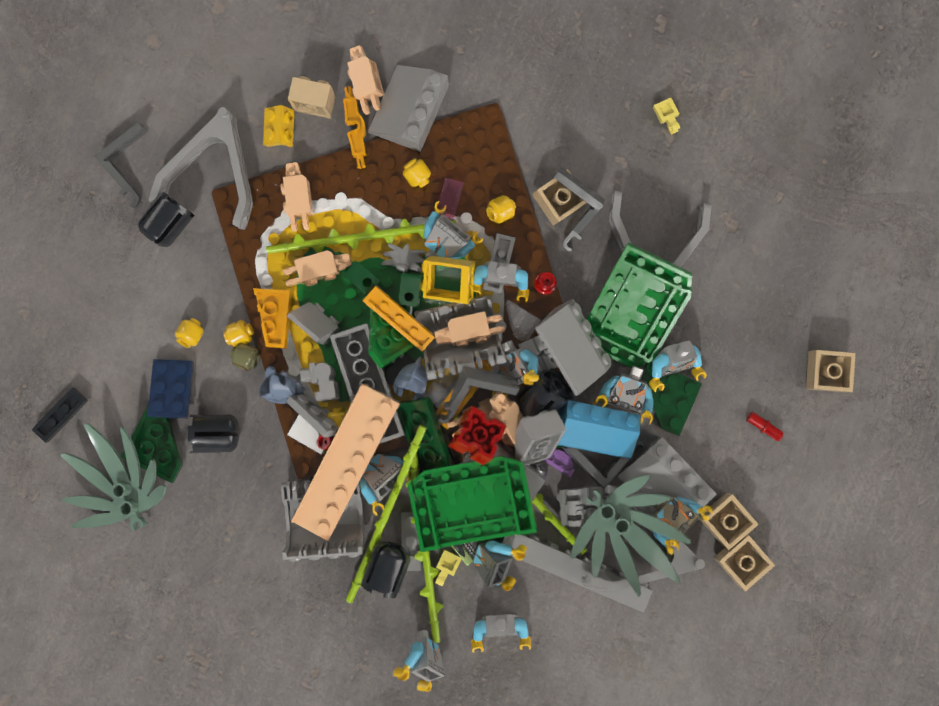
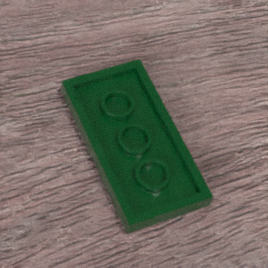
[397,397,453,474]

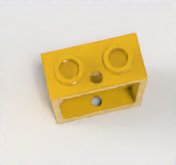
[421,255,475,304]

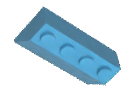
[558,400,640,459]

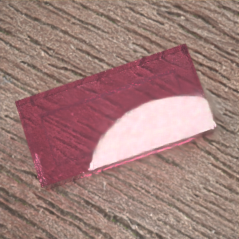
[437,178,464,220]

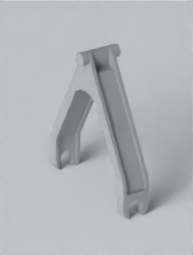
[149,107,253,230]
[609,191,712,267]
[580,485,705,592]

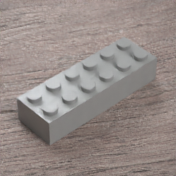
[330,323,405,444]

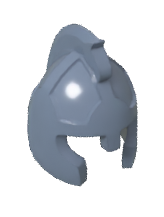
[393,356,428,400]
[259,366,305,404]

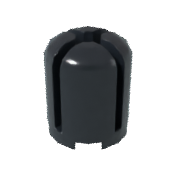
[138,191,195,247]
[518,368,574,417]
[187,414,239,454]
[361,541,411,599]

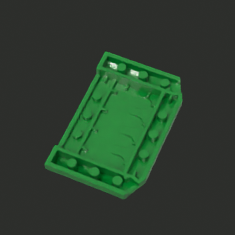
[586,242,692,368]
[407,456,537,552]

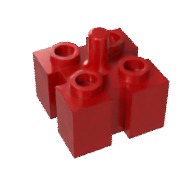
[449,406,507,465]

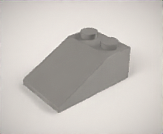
[287,302,341,346]
[515,410,567,466]

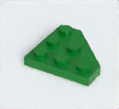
[368,309,415,369]

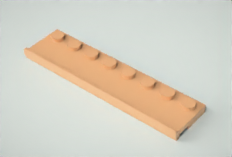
[291,384,400,541]

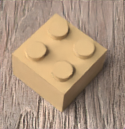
[288,76,336,119]
[532,169,587,226]
[806,350,855,392]
[699,492,758,550]
[714,535,775,592]

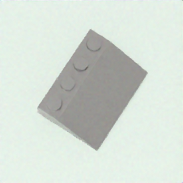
[368,65,449,152]
[535,299,612,396]
[617,437,717,512]

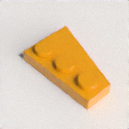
[253,288,292,349]

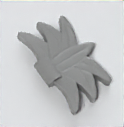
[381,244,425,274]

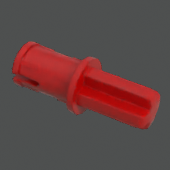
[746,411,784,441]

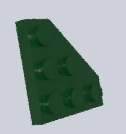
[641,361,702,436]
[121,406,183,483]

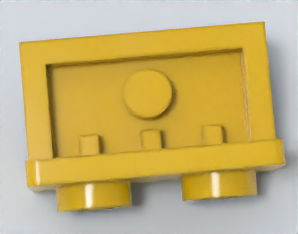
[263,105,294,147]

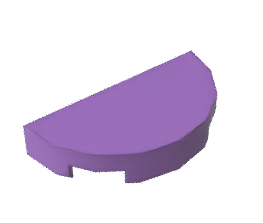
[543,448,574,478]

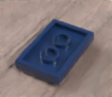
[147,359,194,419]

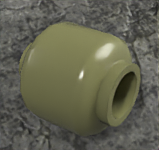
[230,344,260,371]

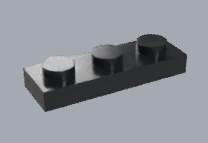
[31,388,88,443]

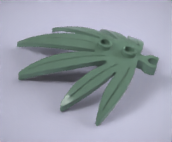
[60,423,167,531]
[570,475,691,596]

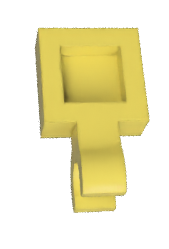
[653,98,680,135]
[435,549,462,586]

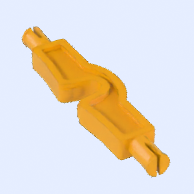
[343,86,367,169]

